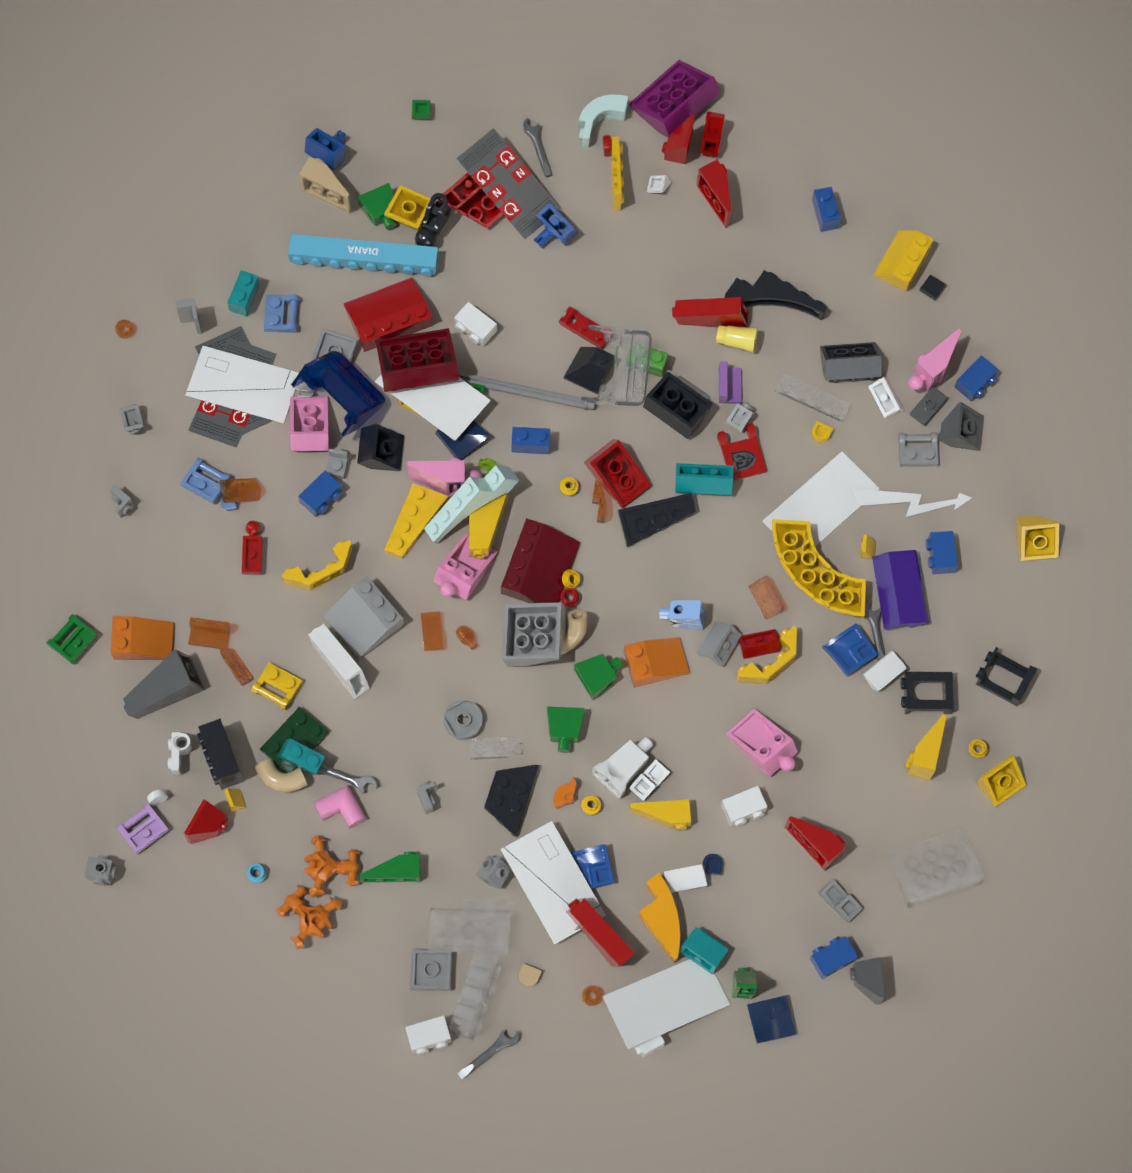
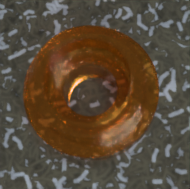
[115,320,134,338]
[582,986,602,1006]

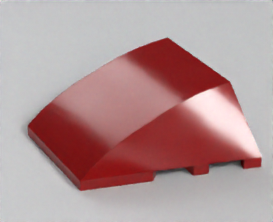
[438,172,503,229]

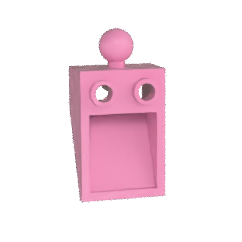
[908,329,961,392]
[407,458,482,495]
[433,534,498,600]
[726,709,797,777]

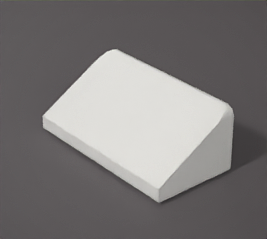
[868,377,904,419]
[863,651,906,691]
[664,864,708,893]

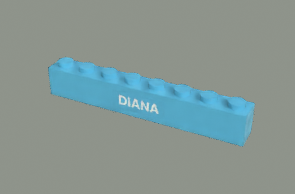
[288,234,438,276]

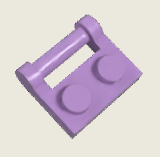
[116,803,169,854]

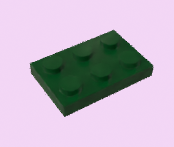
[260,706,329,773]

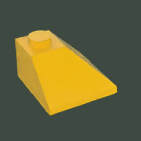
[384,185,431,230]
[1016,515,1059,561]

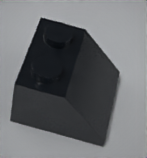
[357,424,404,471]

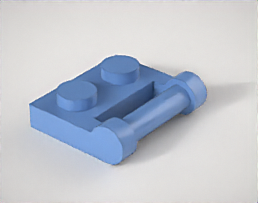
[264,294,300,333]
[180,458,231,504]

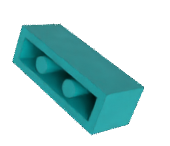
[675,463,733,495]

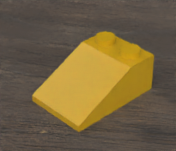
[905,714,947,780]

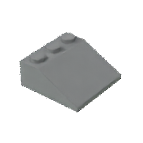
[323,576,404,660]

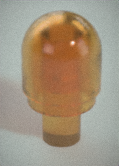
[456,625,477,650]

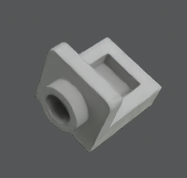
[119,404,144,434]

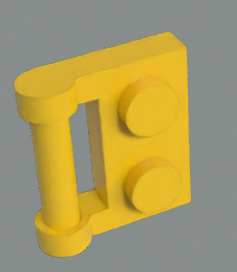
[251,662,303,710]

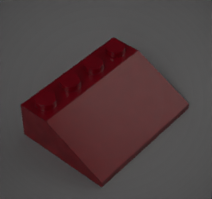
[375,328,459,392]
[501,518,580,603]

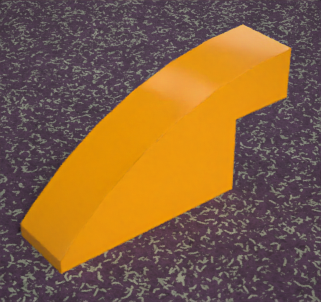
[638,873,680,963]

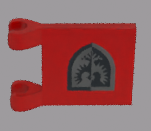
[717,424,767,481]

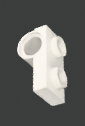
[168,732,192,775]

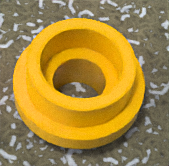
[560,477,578,496]
[562,570,580,588]
[968,739,988,759]
[581,795,601,815]

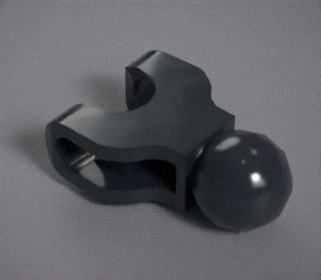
[415,193,451,247]

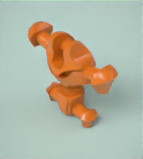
[304,835,360,898]
[276,885,342,949]

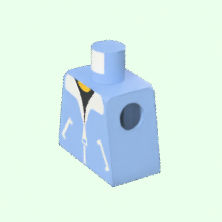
[659,600,705,630]

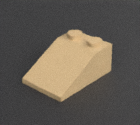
[299,157,352,214]

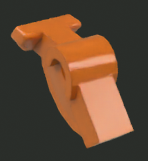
[553,777,578,810]

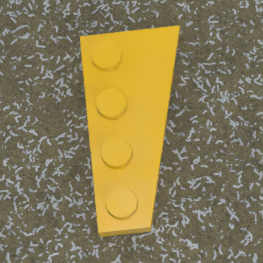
[611,136,624,211]
[384,483,448,558]

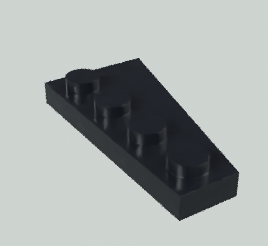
[618,493,696,547]

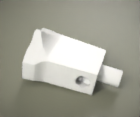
[592,737,653,799]

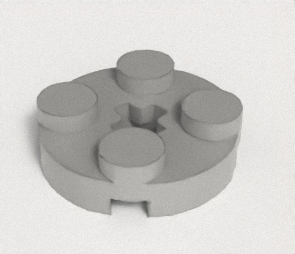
[444,700,483,740]

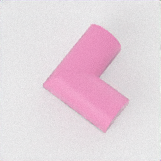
[314,785,367,829]

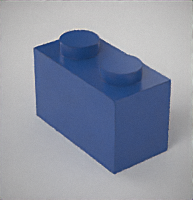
[812,187,841,232]
[954,355,998,401]
[511,427,550,454]
[298,470,342,517]
[926,531,958,574]
[810,936,858,979]

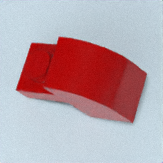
[700,111,725,157]

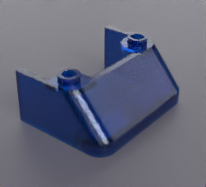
[291,351,385,437]

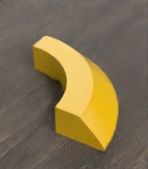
[772,519,866,617]

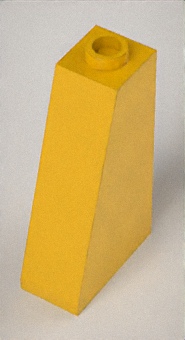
[469,493,508,559]

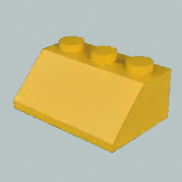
[873,230,934,292]

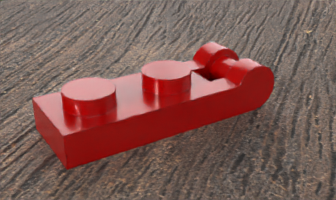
[558,306,612,349]

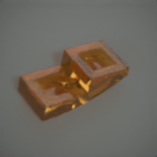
[592,480,606,523]
[421,611,443,651]

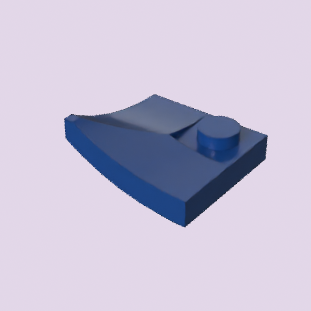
[822,623,878,676]
[570,844,614,888]

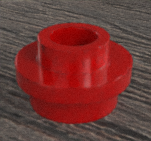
[560,588,579,607]

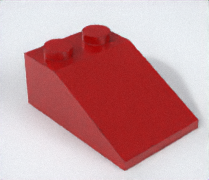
[696,159,731,228]
[584,439,651,508]
[784,816,846,871]

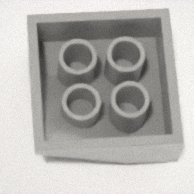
[502,603,567,667]

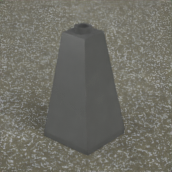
[123,650,205,719]

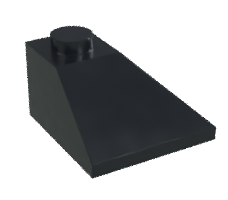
[563,347,614,394]

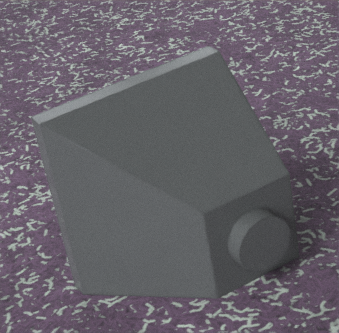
[939,402,984,451]
[850,957,885,1005]

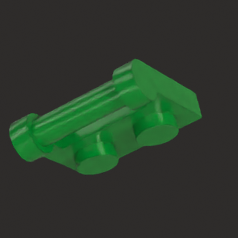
[46,614,98,664]

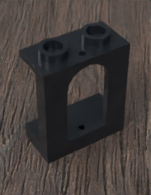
[975,647,1037,706]
[900,671,954,714]

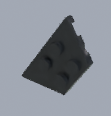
[484,764,539,837]

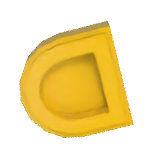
[811,420,833,443]

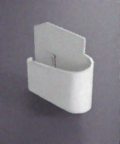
[292,383,314,397]

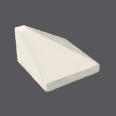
[647,175,671,193]

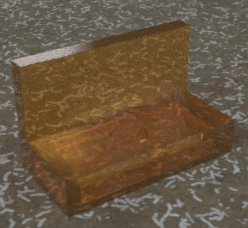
[188,617,231,650]

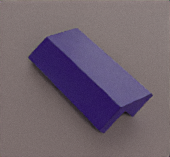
[872,550,929,631]

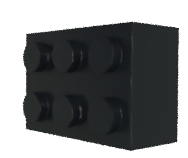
[197,718,244,790]

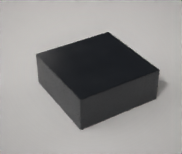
[919,274,946,301]

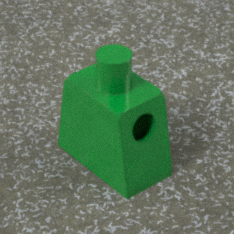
[358,183,396,230]
[574,654,623,700]
[547,706,584,753]

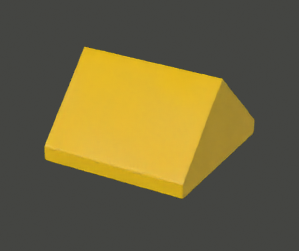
[977,755,1026,807]

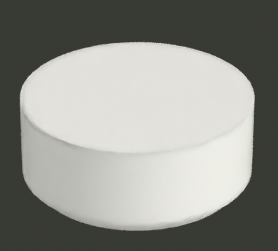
[147,789,168,806]

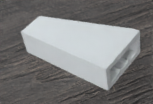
[308,624,370,699]

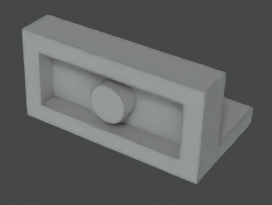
[175,298,202,334]
[697,621,742,667]

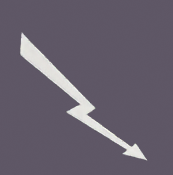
[850,488,971,517]

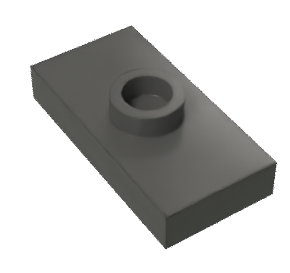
[910,386,948,426]

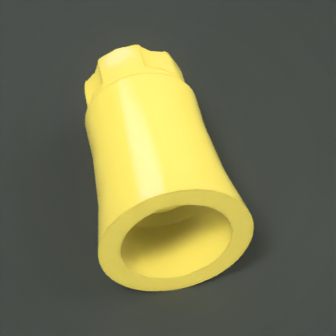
[716,326,758,353]

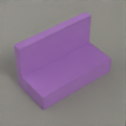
[719,362,741,404]

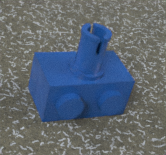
[305,128,346,171]
[533,203,578,248]

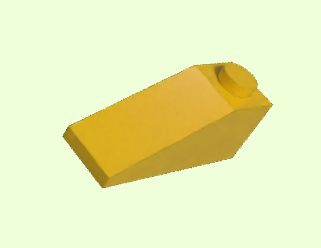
[629,799,691,831]

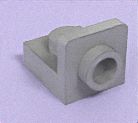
[726,402,756,432]
[326,448,349,479]
[109,484,134,518]
[417,781,437,815]

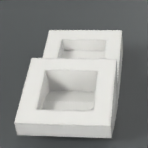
[629,759,671,801]

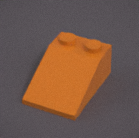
[111,616,174,660]
[624,637,690,688]

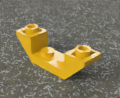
[282,539,352,591]
[736,625,797,684]

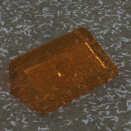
[219,478,261,503]
[749,575,784,619]
[220,648,254,686]

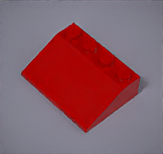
[343,277,433,352]

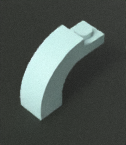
[578,94,628,147]

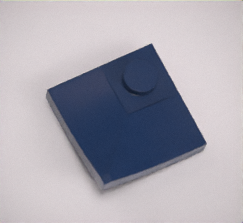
[435,420,490,460]
[747,995,796,1044]

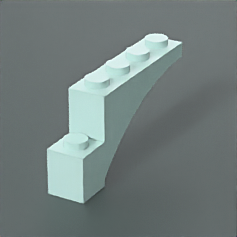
[424,465,519,543]

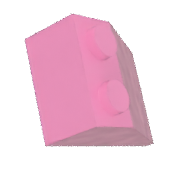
[290,396,329,451]

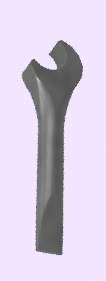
[523,118,551,177]
[865,600,885,661]
[318,765,377,793]
[457,1030,519,1080]

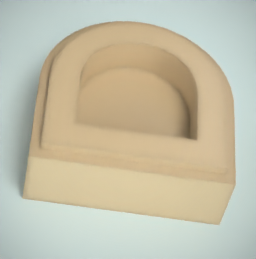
[519,963,542,987]

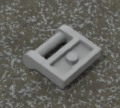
[898,432,938,467]

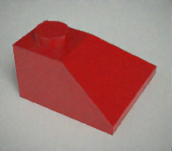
[662,115,695,164]
[184,799,229,844]

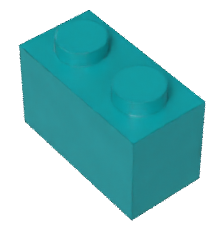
[227,270,260,317]
[277,738,325,775]
[679,927,729,974]

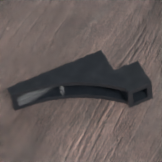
[724,270,827,321]

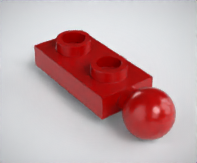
[241,520,263,575]

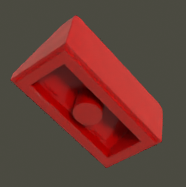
[739,629,780,659]

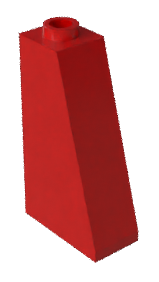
[672,297,749,328]
[566,898,634,967]

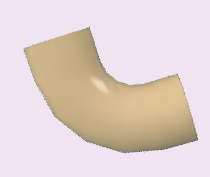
[561,609,588,655]
[255,759,307,793]

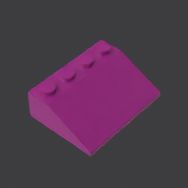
[628,60,720,137]

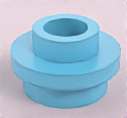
[247,863,267,883]

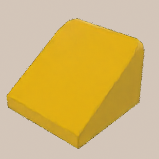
[860,534,876,559]
[224,789,246,812]

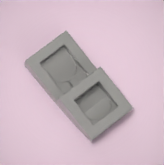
[818,880,863,922]

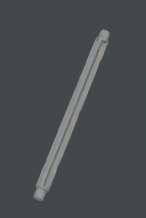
[458,371,595,410]

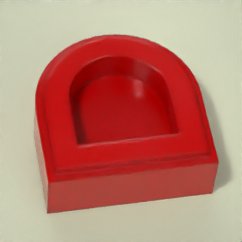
[602,135,611,157]

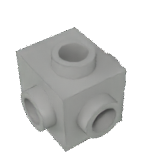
[84,855,117,886]
[476,855,512,889]

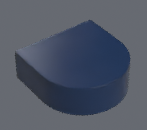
[702,854,722,875]

